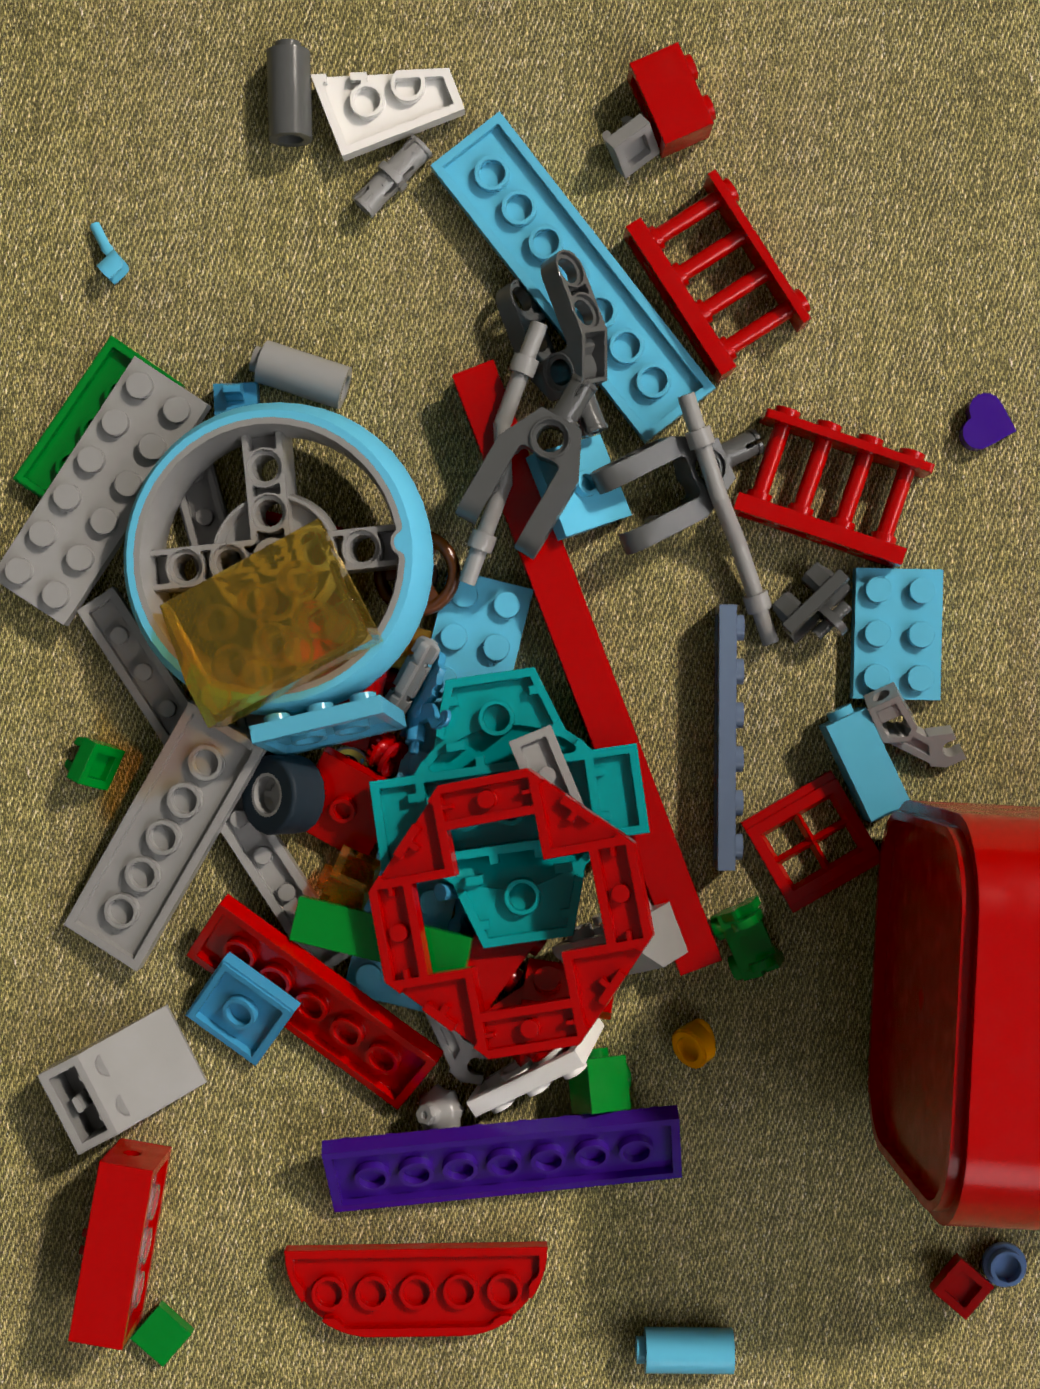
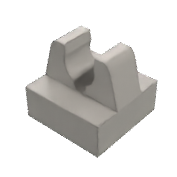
[602,114,660,179]

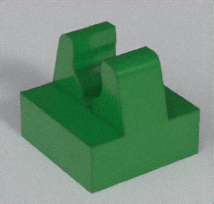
[65,737,126,791]

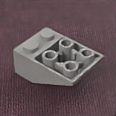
[37,1004,207,1155]

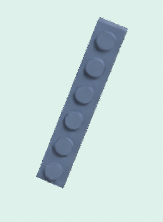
[713,604,745,871]

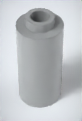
[249,340,352,409]

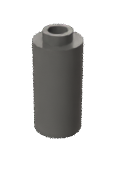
[266,39,313,147]

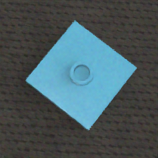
[526,434,632,541]

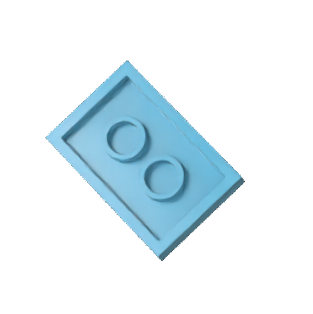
[850,568,943,701]
[249,691,407,755]

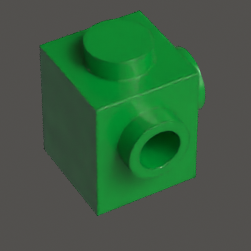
[568,1047,632,1114]

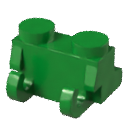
[711,895,785,981]

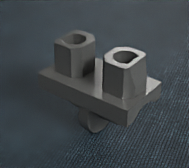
[772,562,852,645]

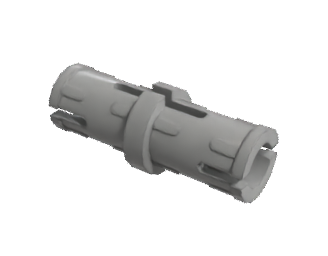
[352,134,433,218]

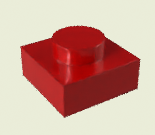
[928,1253,994,1320]

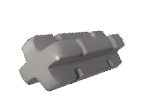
[385,636,440,714]

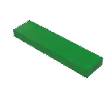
[289,895,474,972]

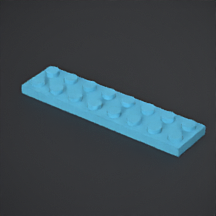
[430,111,715,444]

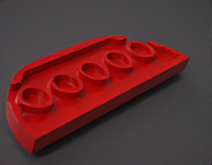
[284,1241,548,1338]

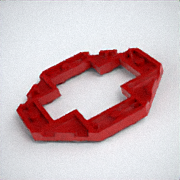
[368,768,655,1059]

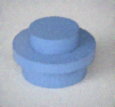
[981,1242,1027,1287]

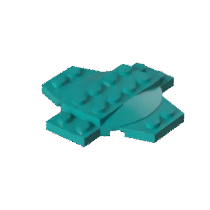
[369,667,650,948]

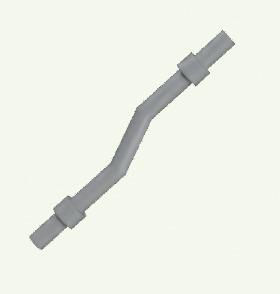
[459,320,548,586]
[677,392,779,646]

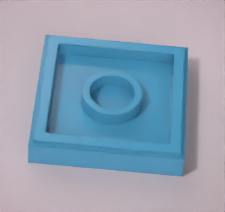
[185,951,301,1066]

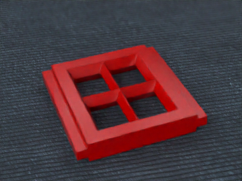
[740,770,880,913]

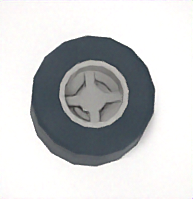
[242,755,325,835]

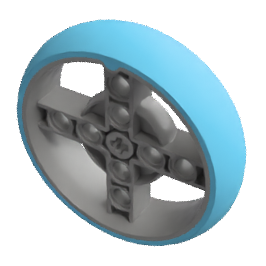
[123,402,434,716]

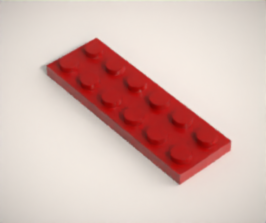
[186,894,444,1110]

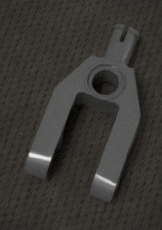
[496,249,609,438]
[455,373,598,560]
[590,428,764,555]

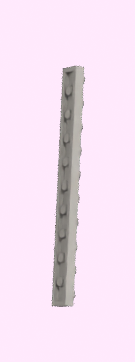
[76,587,351,968]

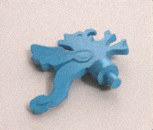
[399,652,451,755]

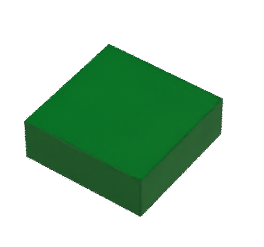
[130,1301,194,1367]

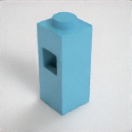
[819,703,910,823]

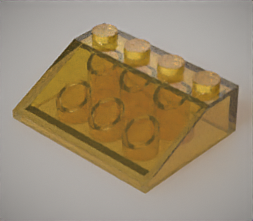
[160,518,383,728]

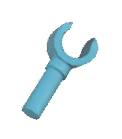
[90,222,129,285]

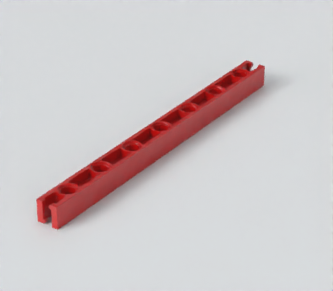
[452,359,722,976]

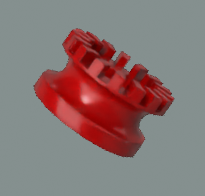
[365,732,408,777]

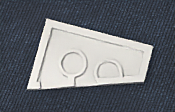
[466,1018,604,1117]

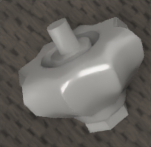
[415,1084,465,1130]

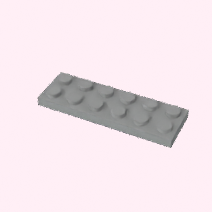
[0,356,211,626]
[64,700,267,971]

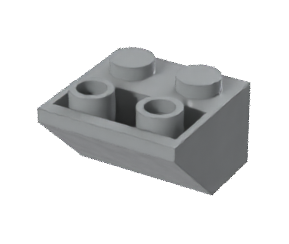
[552,900,688,975]

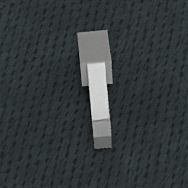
[863,682,966,768]
[426,1014,486,1085]

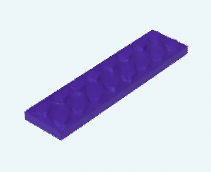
[321,1105,682,1213]

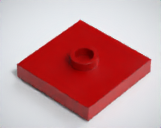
[306,746,387,864]

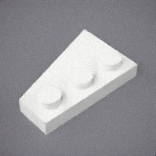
[310,68,465,162]

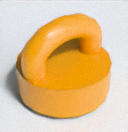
[672,1018,716,1069]

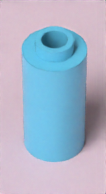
[635,1327,735,1374]

